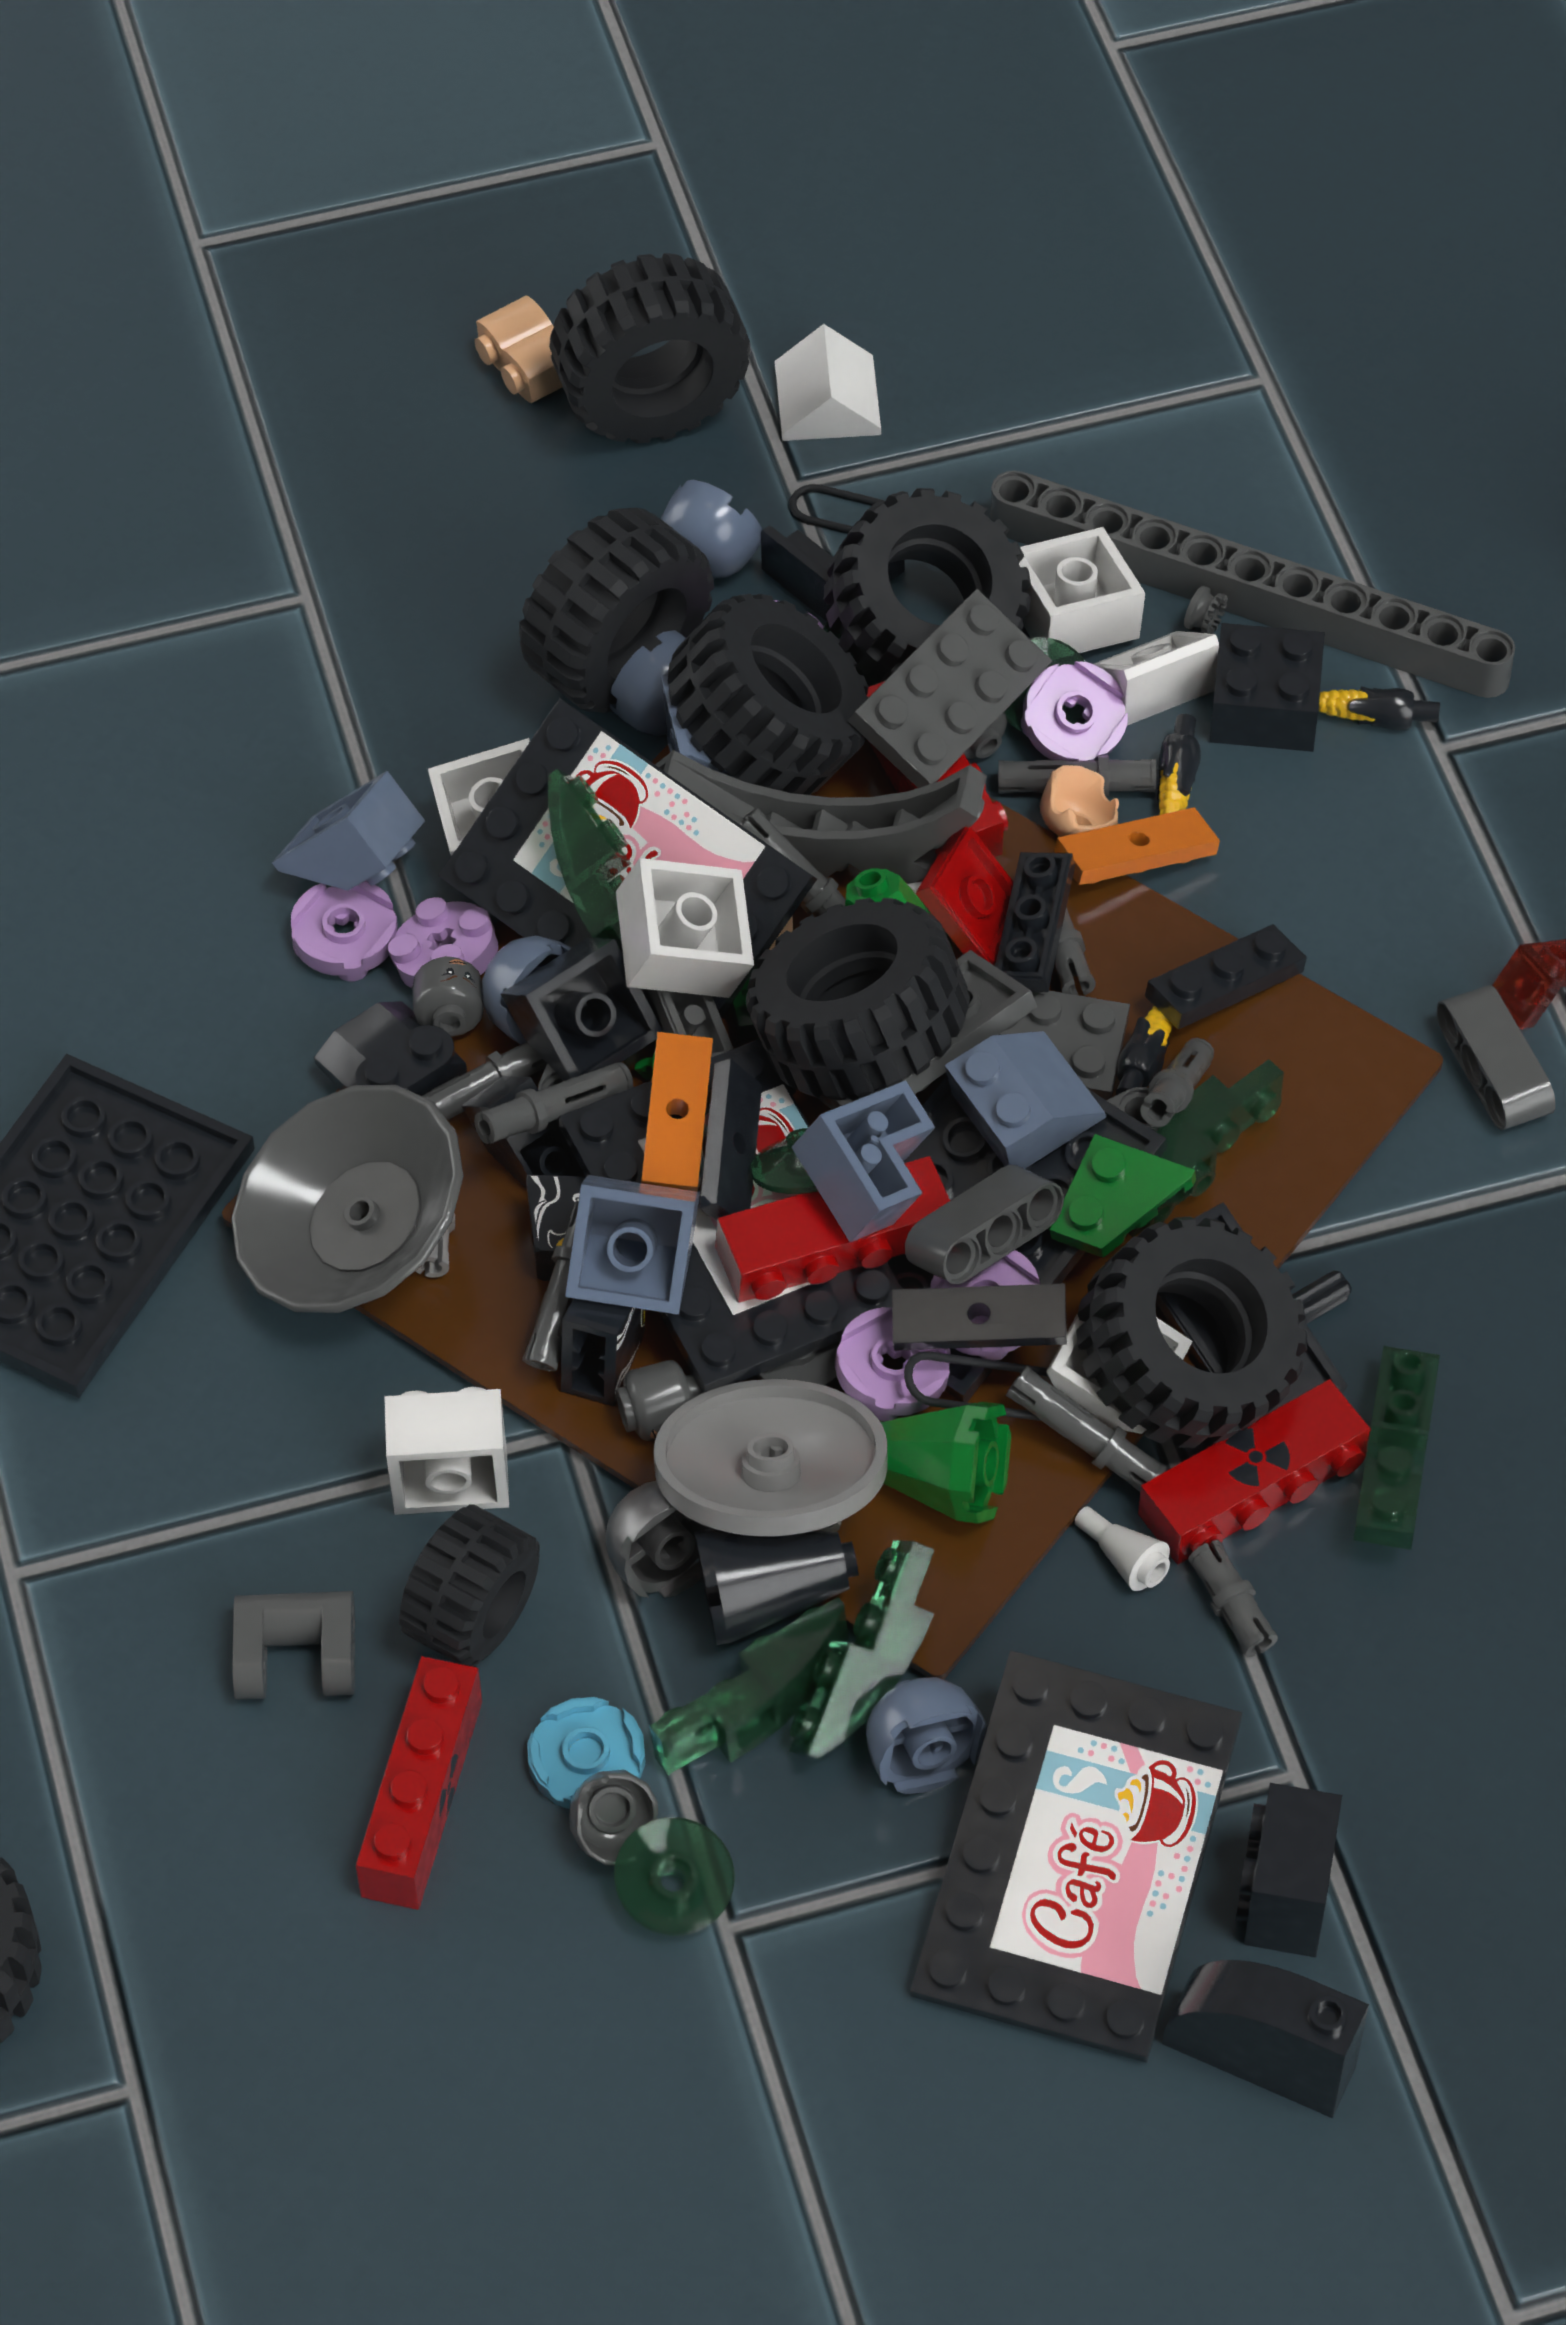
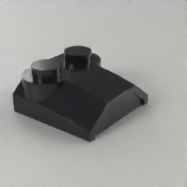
[314,1001,467,1096]

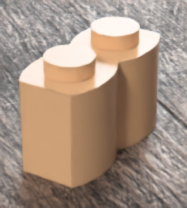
[474,296,563,403]

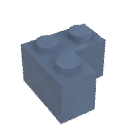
[792,1080,935,1243]

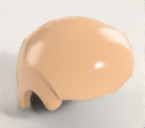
[1040,765,1119,837]

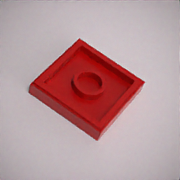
[916,826,1014,965]

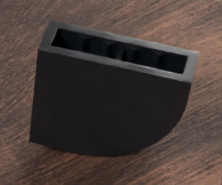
[1162,1960,1369,2118]

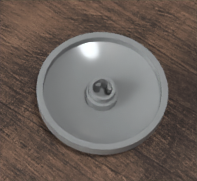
[654,1379,888,1536]

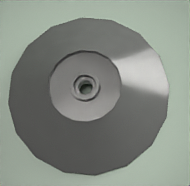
[231,1085,464,1313]

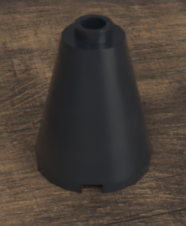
[694,1528,859,1645]

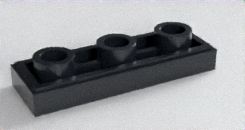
[995,852,1075,992]
[697,1058,762,1221]
[892,1283,1067,1351]

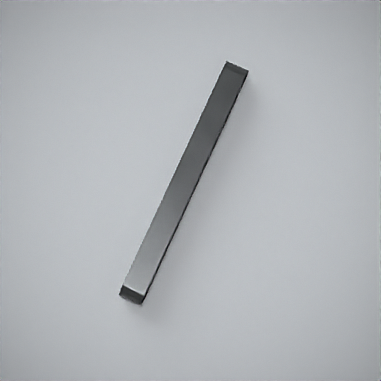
[990,470,1516,698]

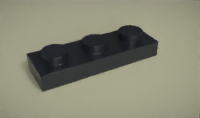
[1145,924,1307,1030]

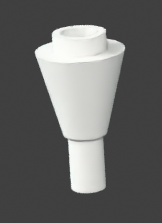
[1075,1506,1170,1591]

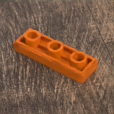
[1054,807,1220,885]
[641,1032,713,1192]

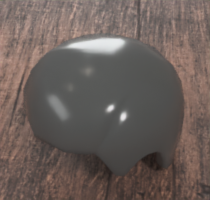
[568,1769,658,1866]

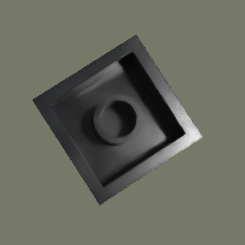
[1210,623,1325,752]
[1235,1783,1343,1958]

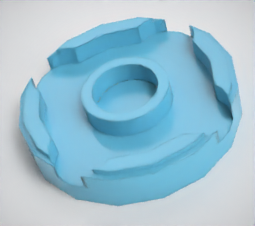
[527,1697,646,1809]

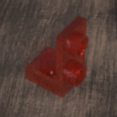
[1492,939,1566,1029]

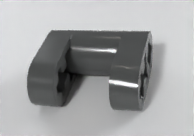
[233,1591,355,1700]

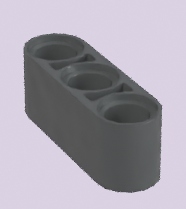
[1436,985,1556,1130]
[905,1164,1064,1284]

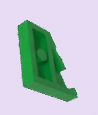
[1049,1134,1196,1258]

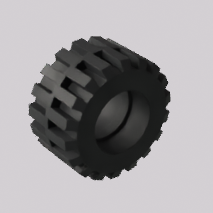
[399,1504,540,1667]

